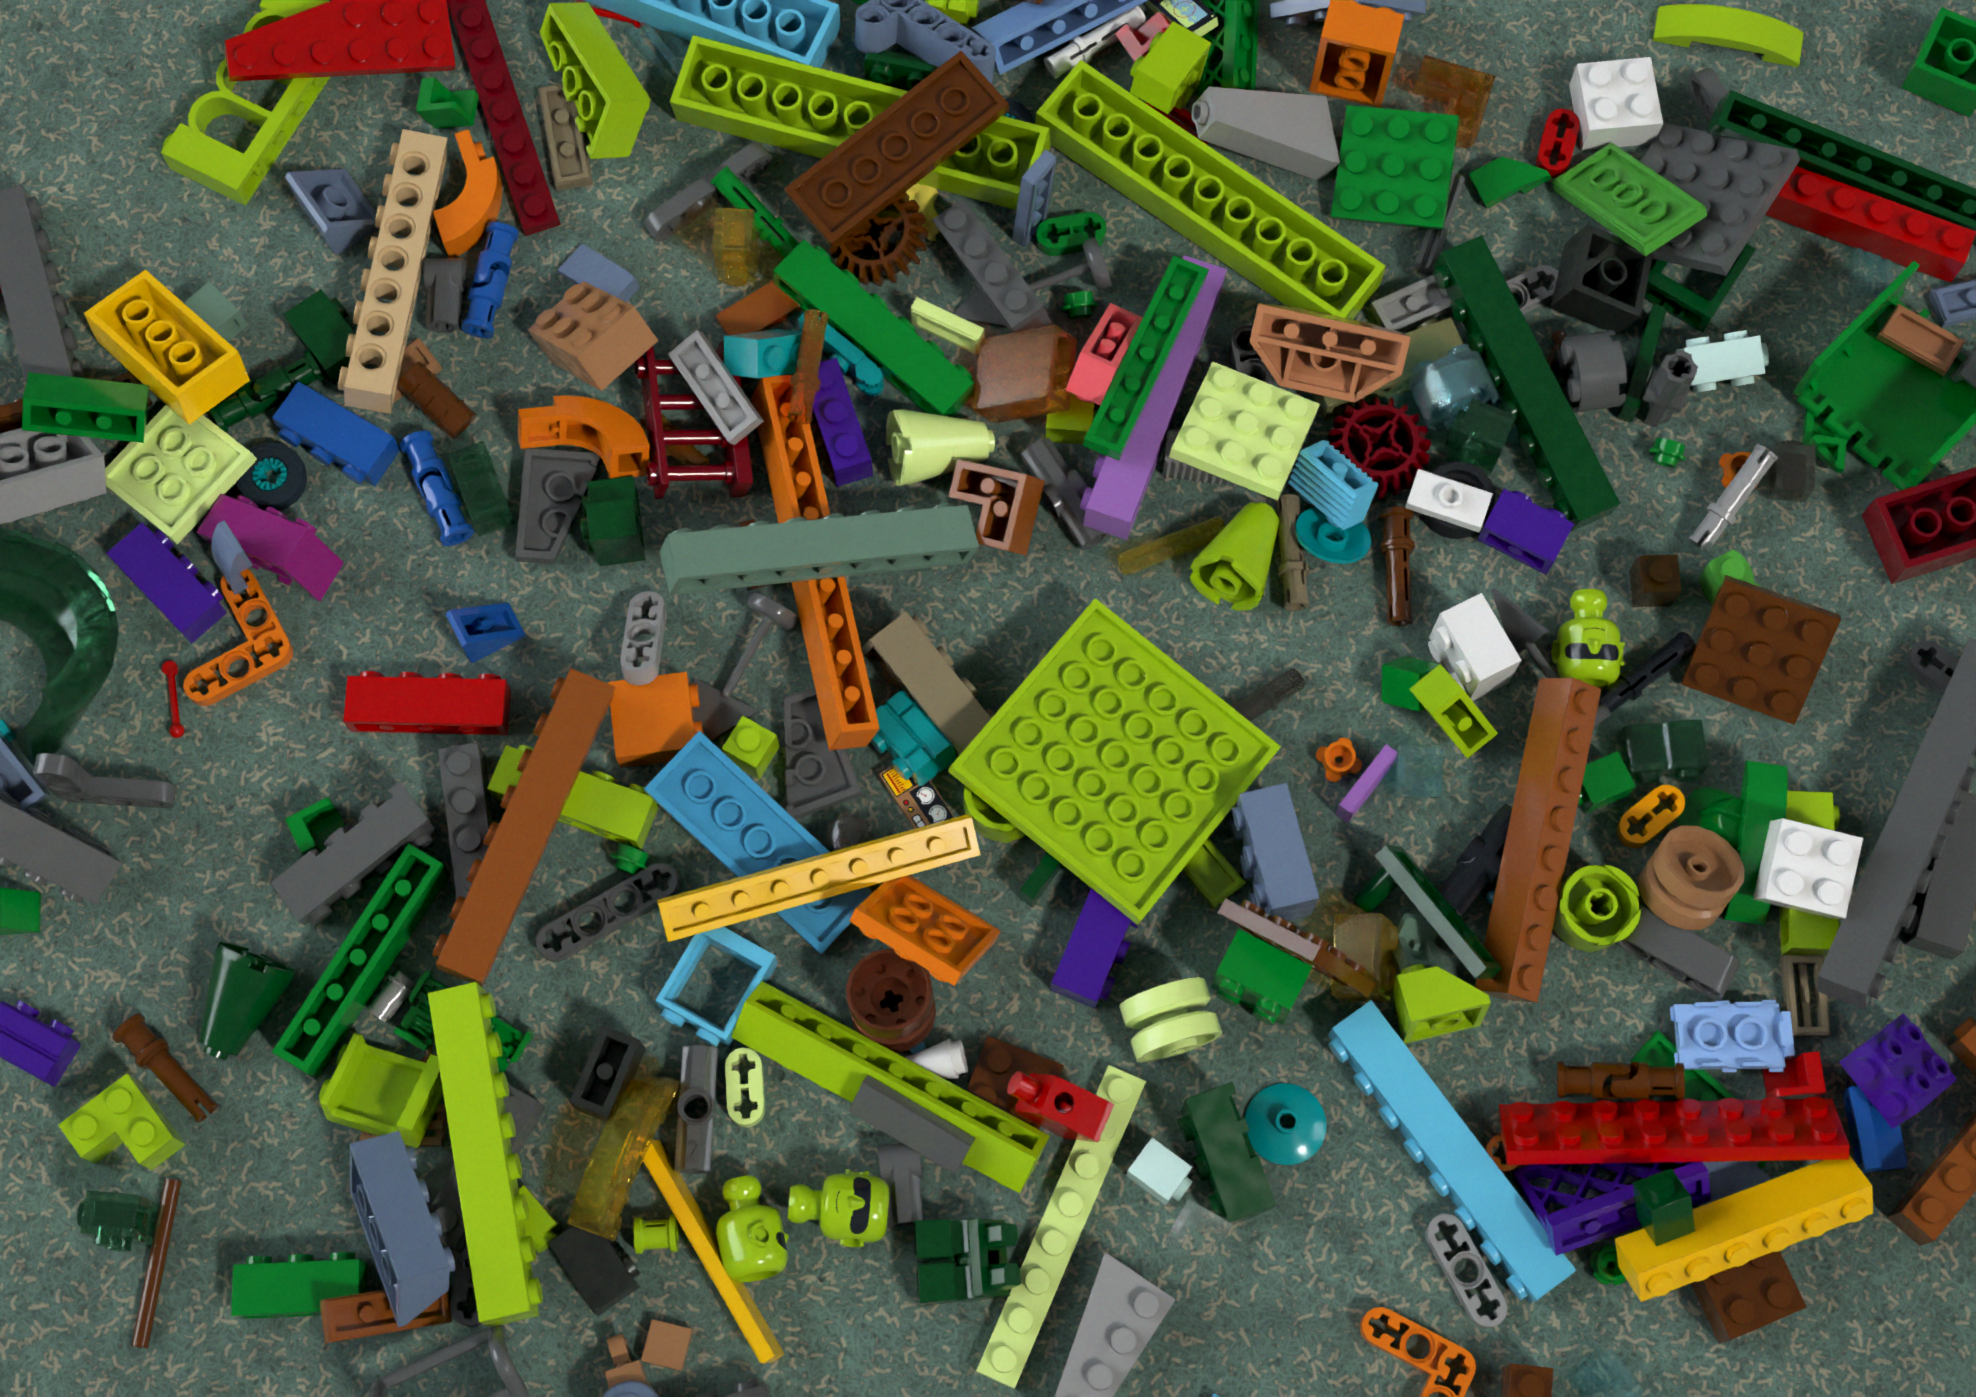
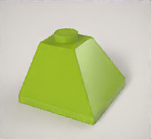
[1393,964,1491,1044]

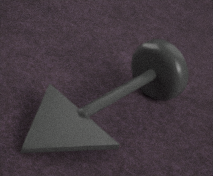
[954,236,1112,327]
[1491,588,1612,726]
[693,592,800,742]

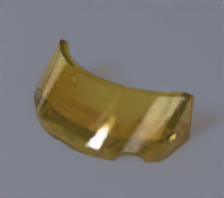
[567,1077,679,1241]

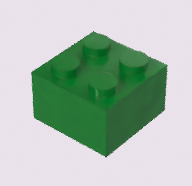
[1901,7,1976,117]
[1211,929,1312,1025]

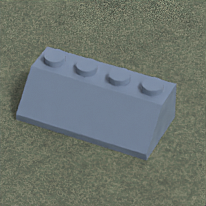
[350,1131,455,1327]

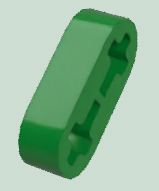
[1036,212,1106,256]

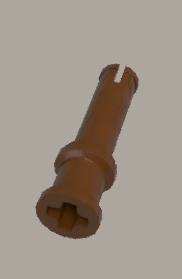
[1378,506,1415,626]
[112,1013,218,1123]

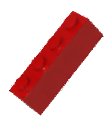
[343,671,511,735]

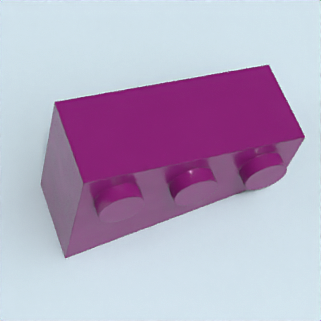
[196,494,344,601]

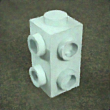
[1676,330,1769,393]

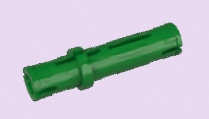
[710,166,799,259]

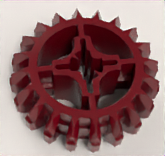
[1327,395,1431,499]

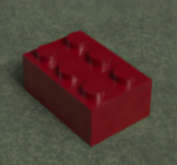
[1861,467,1976,584]

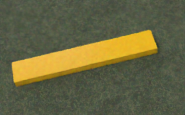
[637,1139,785,1364]

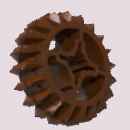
[829,192,929,287]

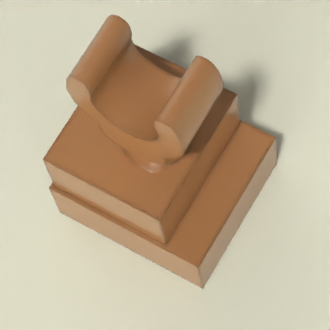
[604,1333,651,1390]

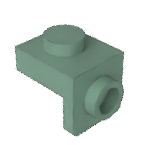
[1390,913,1445,970]

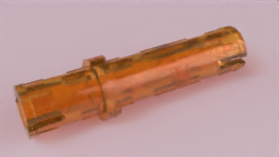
[787,309,829,424]

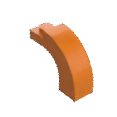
[518,395,650,479]

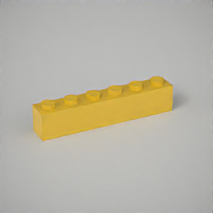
[1615,1155,1873,1302]

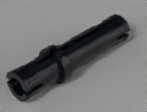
[1598,632,1696,713]

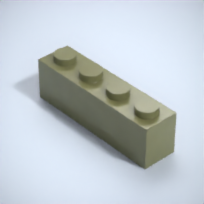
[1312,318,1469,420]

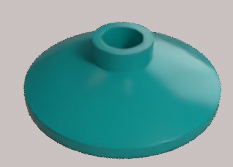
[1295,507,1371,564]
[1245,1083,1327,1165]

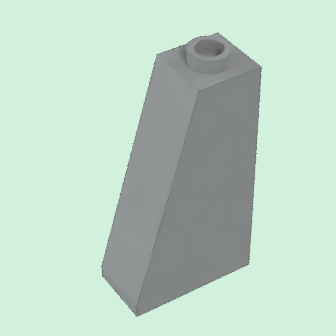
[1192,87,1340,180]

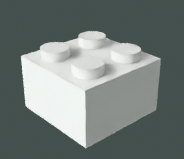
[1569,57,1663,151]
[1428,593,1521,701]
[1753,818,1863,919]

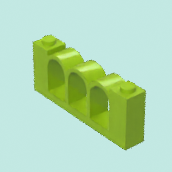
[160,0,330,206]

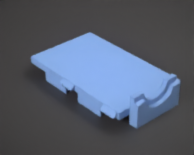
[1670,1000,1795,1072]

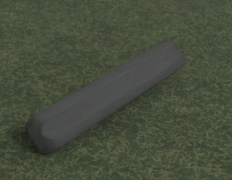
[1415,172,1465,275]

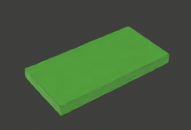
[1552,142,1707,256]

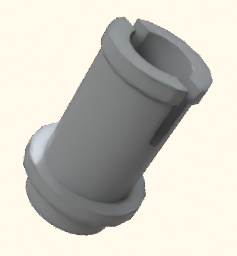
[367,970,416,1024]

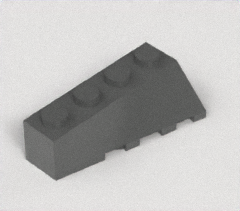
[424,1085,545,1253]

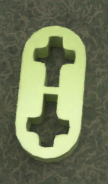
[725,1047,765,1128]

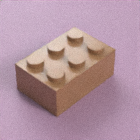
[528,281,658,391]

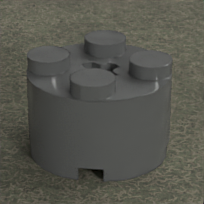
[1554,330,1627,413]

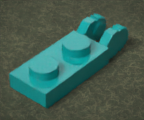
[798,309,884,398]

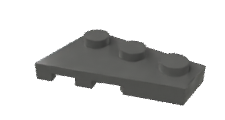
[515,448,602,564]
[784,687,862,820]

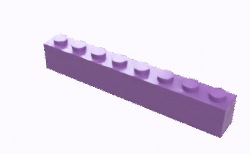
[1080,255,1227,540]

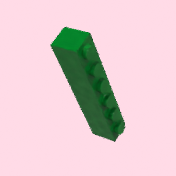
[773,239,974,417]
[272,843,451,1081]

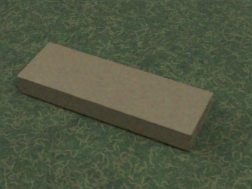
[538,84,593,191]

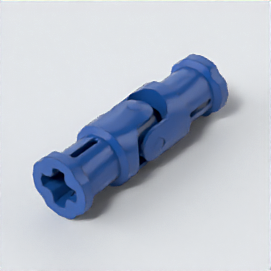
[461,222,519,339]
[399,430,474,547]

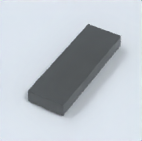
[848,1075,975,1174]

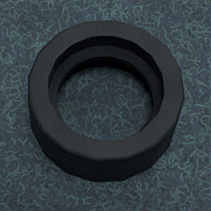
[1421,461,1496,539]

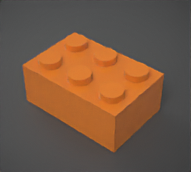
[1309,0,1405,108]

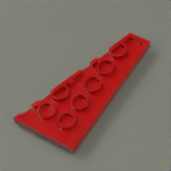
[224,0,456,82]

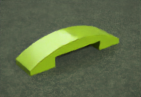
[1653,4,1804,67]

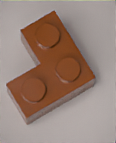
[948,459,1045,556]

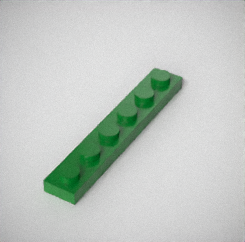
[1083,255,1209,461]

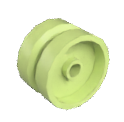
[1119,977,1222,1062]

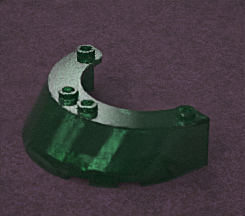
[0,529,118,766]

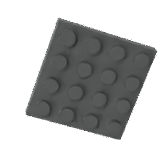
[1597,123,1800,276]

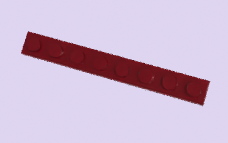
[447,0,561,236]

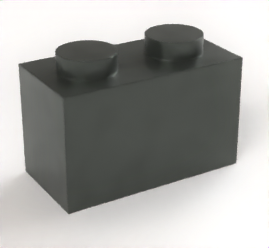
[569,1026,646,1125]
[548,1214,641,1316]

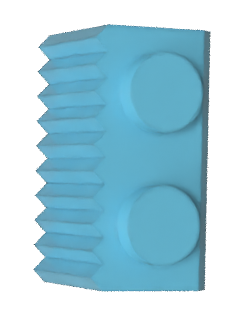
[1288,440,1378,530]

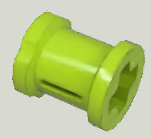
[633,1215,679,1254]

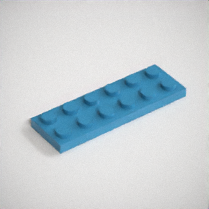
[643,731,873,955]

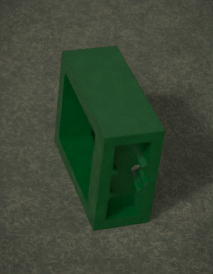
[1644,242,1756,333]

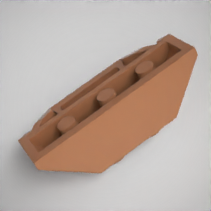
[1249,303,1411,403]

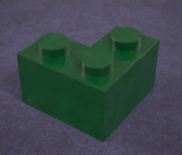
[581,476,646,566]

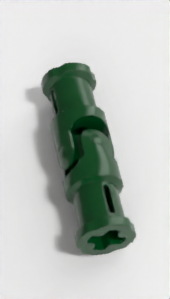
[209,350,326,433]

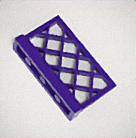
[1512,1162,1711,1256]

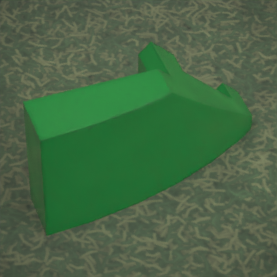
[1469,156,1552,208]
[1802,409,1847,473]

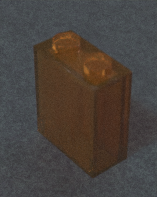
[972,324,1077,423]

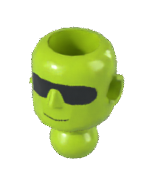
[1551,589,1625,687]
[787,1169,889,1248]
[716,1175,789,1282]

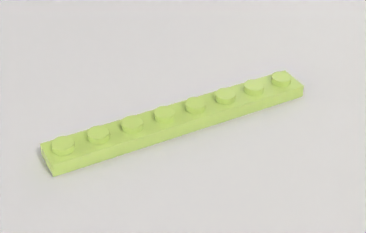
[976,1065,1146,1389]

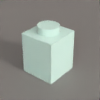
[1126,1138,1193,1205]

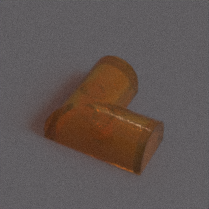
[1413,55,1496,148]

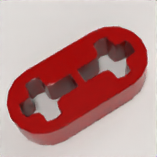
[1535,108,1580,178]

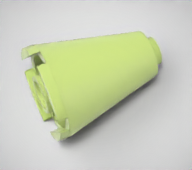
[886,409,995,486]

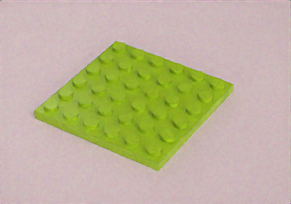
[948,598,1281,925]

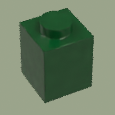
[1633,1168,1695,1246]

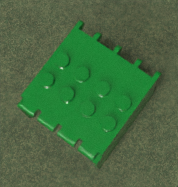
[1793,261,1976,491]

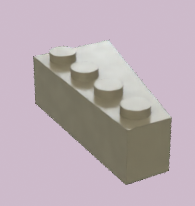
[861,611,995,760]

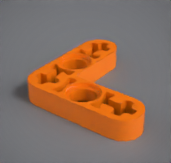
[183,569,293,706]
[1360,1307,1476,1397]

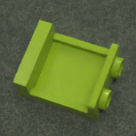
[319,1033,443,1148]

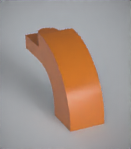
[433,129,503,258]

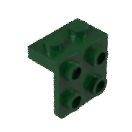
[864,51,938,91]

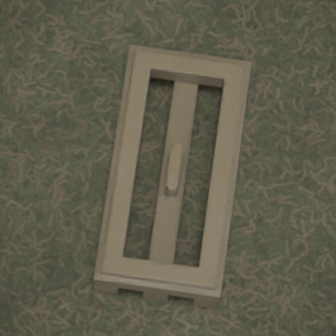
[1780,955,1831,1037]

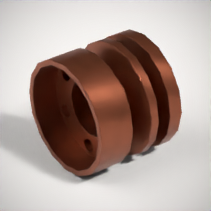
[846,948,937,1052]

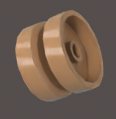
[1638,826,1745,930]

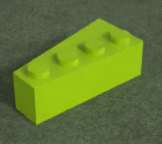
[539,2,651,159]

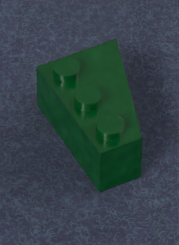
[1177,1082,1276,1227]

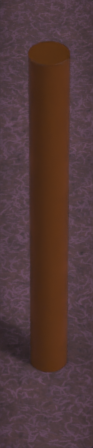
[131,1179,182,1349]

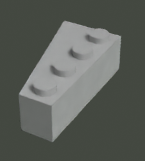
[1055,1252,1176,1397]

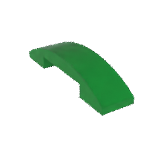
[1723,760,1788,925]

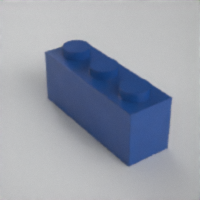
[272,381,400,487]

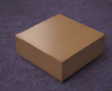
[641,1319,693,1372]

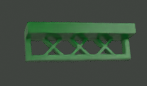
[1197,0,1259,99]

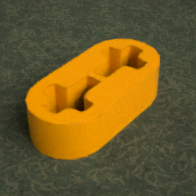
[1617,785,1685,848]

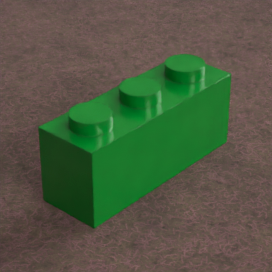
[22,372,149,443]
[231,1252,367,1319]

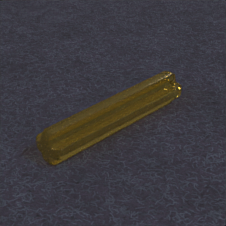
[1117,517,1226,575]

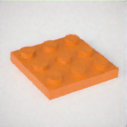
[849,875,1001,986]

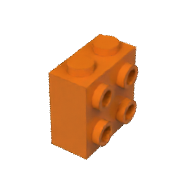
[608,671,704,768]

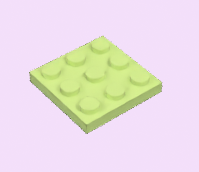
[1169,361,1320,501]
[105,405,257,545]

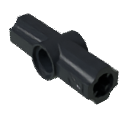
[1438,803,1512,917]

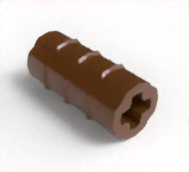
[397,362,477,439]

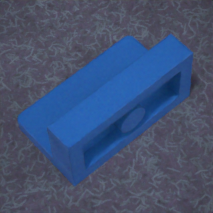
[1842,1086,1908,1173]

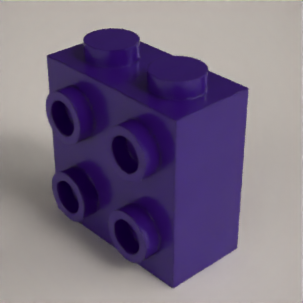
[1839,1013,1957,1129]

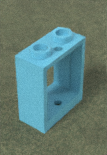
[655,927,778,1047]

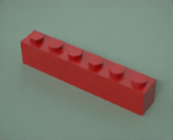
[1765,166,1976,283]

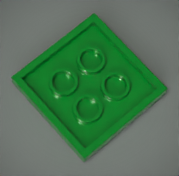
[1331,105,1460,230]

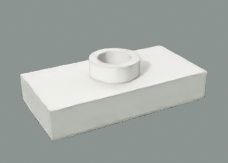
[1405,469,1493,532]

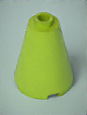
[1190,502,1279,611]

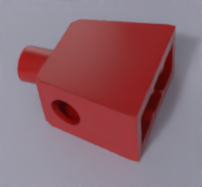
[1007,1071,1114,1142]

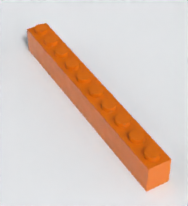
[751,374,880,750]

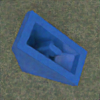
[445,603,525,663]

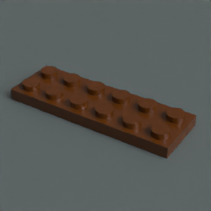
[784,51,1010,248]

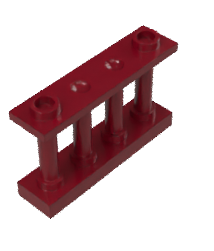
[634,341,753,499]

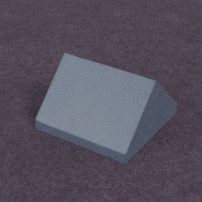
[285,169,380,255]

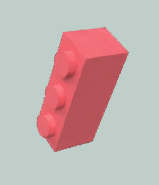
[1066,303,1143,405]

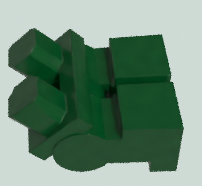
[914,1218,1021,1307]

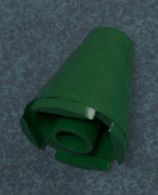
[199,941,295,1060]

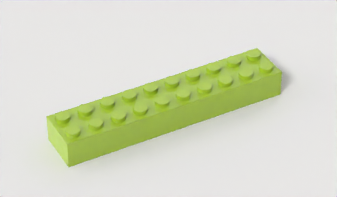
[670,35,1051,210]
[1035,60,1386,320]

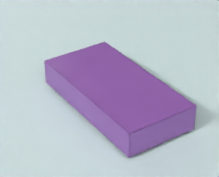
[1335,744,1398,822]

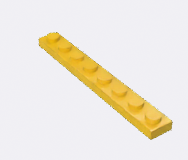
[657,814,981,942]

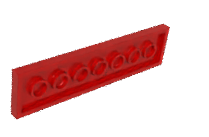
[1498,1097,1850,1165]

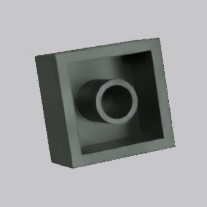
[1551,224,1653,335]

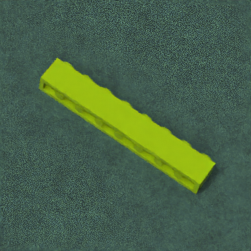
[731,981,1050,1194]
[428,982,543,1328]

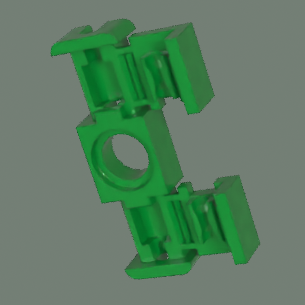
[393,970,534,1073]

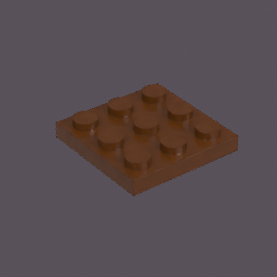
[1681,575,1841,725]
[1218,898,1376,998]

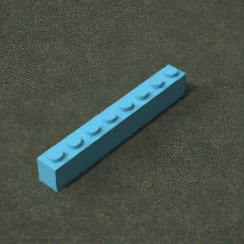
[1328,1000,1577,1304]

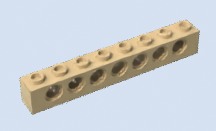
[338,129,447,414]

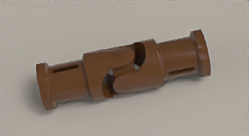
[1557,1061,1685,1100]

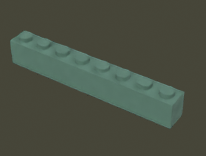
[659,503,979,595]

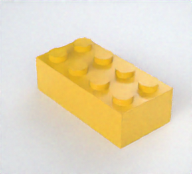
[84,269,250,425]

